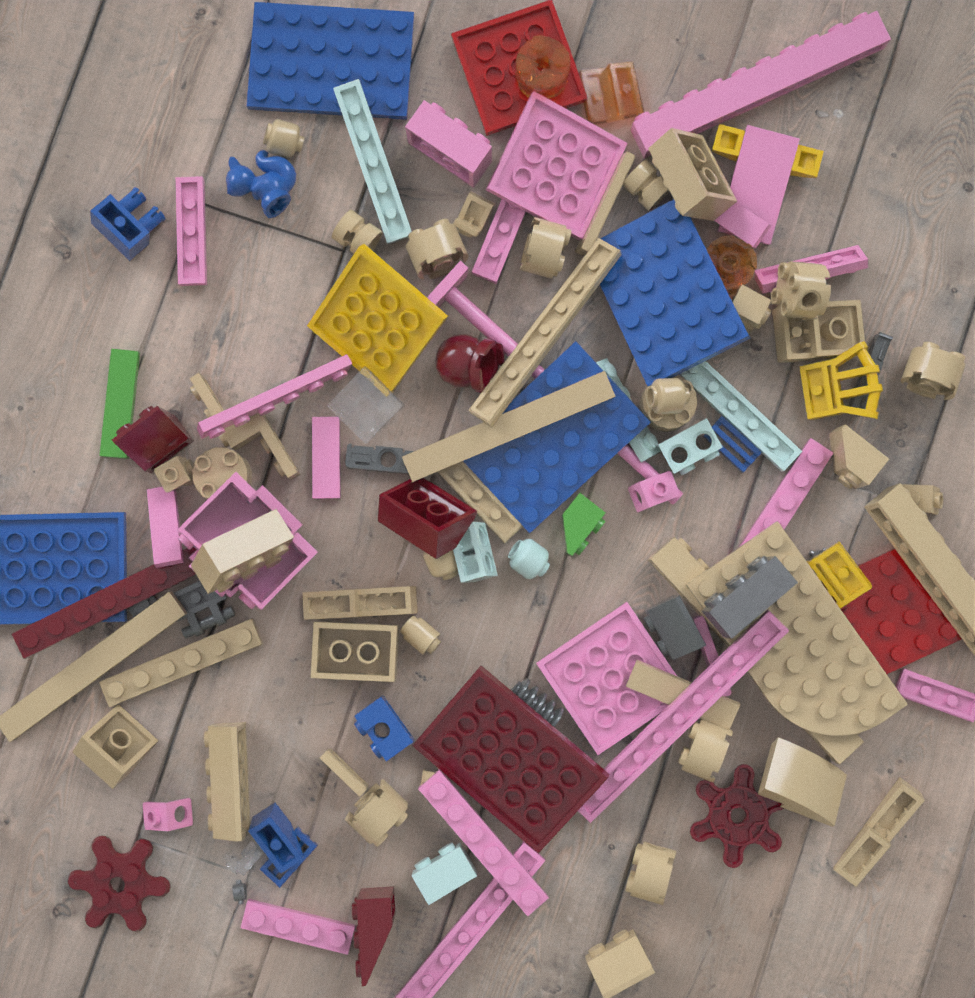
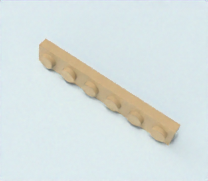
[99,619,263,707]

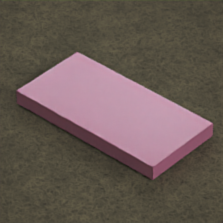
[717,125,800,245]

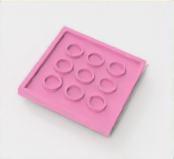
[486,91,628,241]
[536,602,678,755]

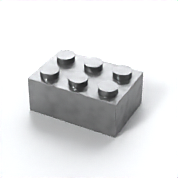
[702,555,798,639]

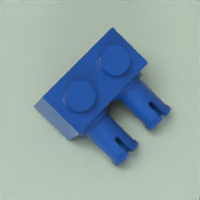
[90,187,166,261]

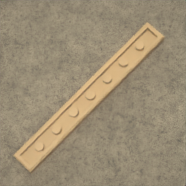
[469,238,622,427]
[402,371,616,482]
[0,591,188,742]

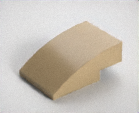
[772,300,865,363]
[758,737,847,827]

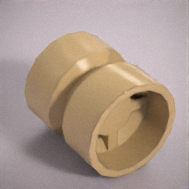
[622,159,669,211]
[332,210,383,254]

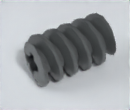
[511,678,564,727]

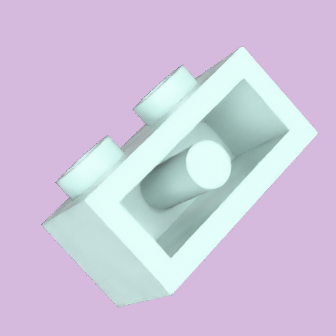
[412,843,477,905]

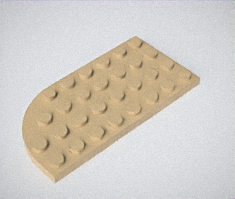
[686,521,908,736]

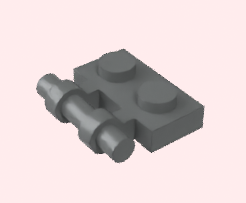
[174,581,236,639]

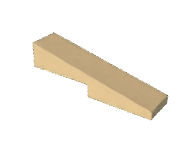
[302,586,417,620]
[833,777,925,887]

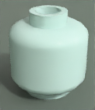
[508,539,550,579]

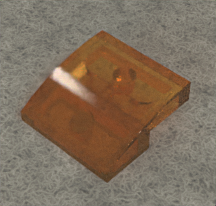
[579,61,644,125]

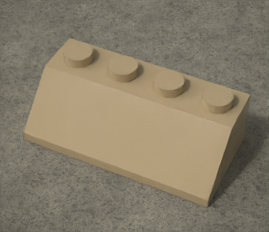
[204,722,251,841]

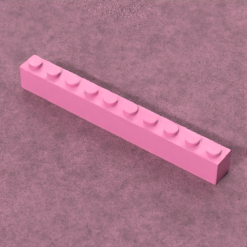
[631,11,891,159]

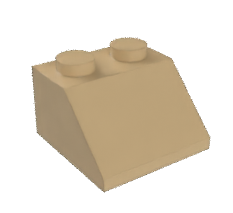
[829,424,889,489]
[73,704,158,789]
[585,930,655,998]

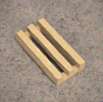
[320,748,368,797]

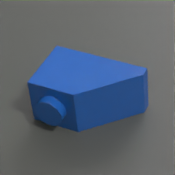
[248,802,304,873]

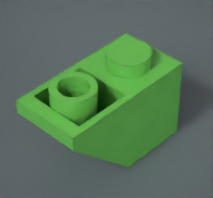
[562,493,606,557]

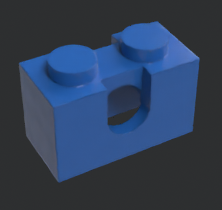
[354,695,415,761]

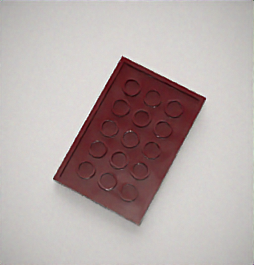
[412,665,610,854]

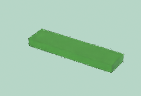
[99,349,140,459]

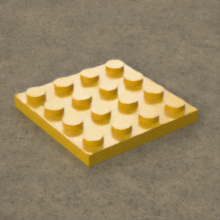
[307,244,448,396]

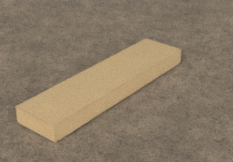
[575,151,635,256]
[437,461,523,544]
[626,660,740,730]

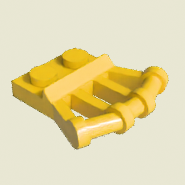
[799,341,883,420]
[806,541,872,609]

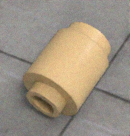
[400,615,441,655]

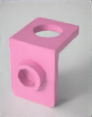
[628,471,680,512]
[143,798,193,831]

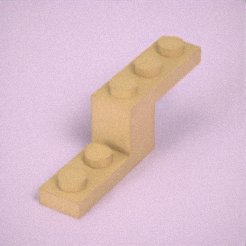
[190,373,300,480]

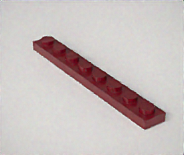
[12,547,197,659]

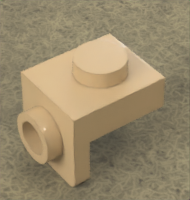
[453,191,495,237]
[154,456,194,493]
[902,484,943,515]

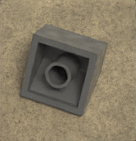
[643,595,706,660]

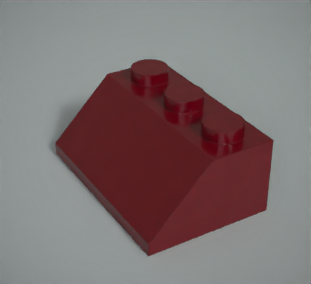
[378,478,477,559]

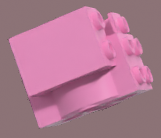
[177,472,318,610]

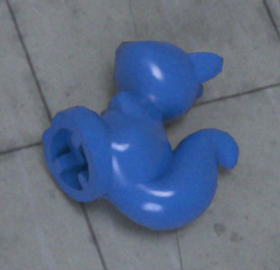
[226,150,296,218]

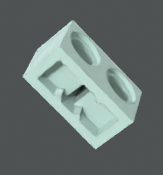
[658,418,722,476]
[453,522,498,583]

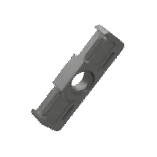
[848,332,893,417]
[345,443,414,474]

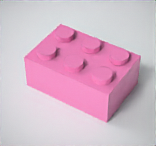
[405,100,492,188]

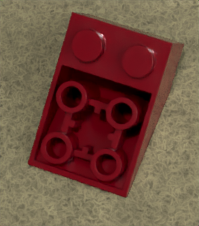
[111,406,194,473]
[352,886,396,986]

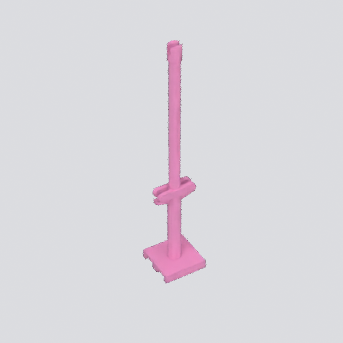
[427,261,683,505]

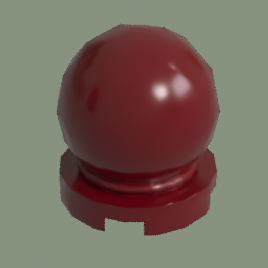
[435,334,505,393]

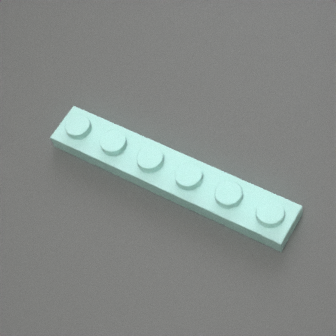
[333,79,412,244]
[679,361,803,472]

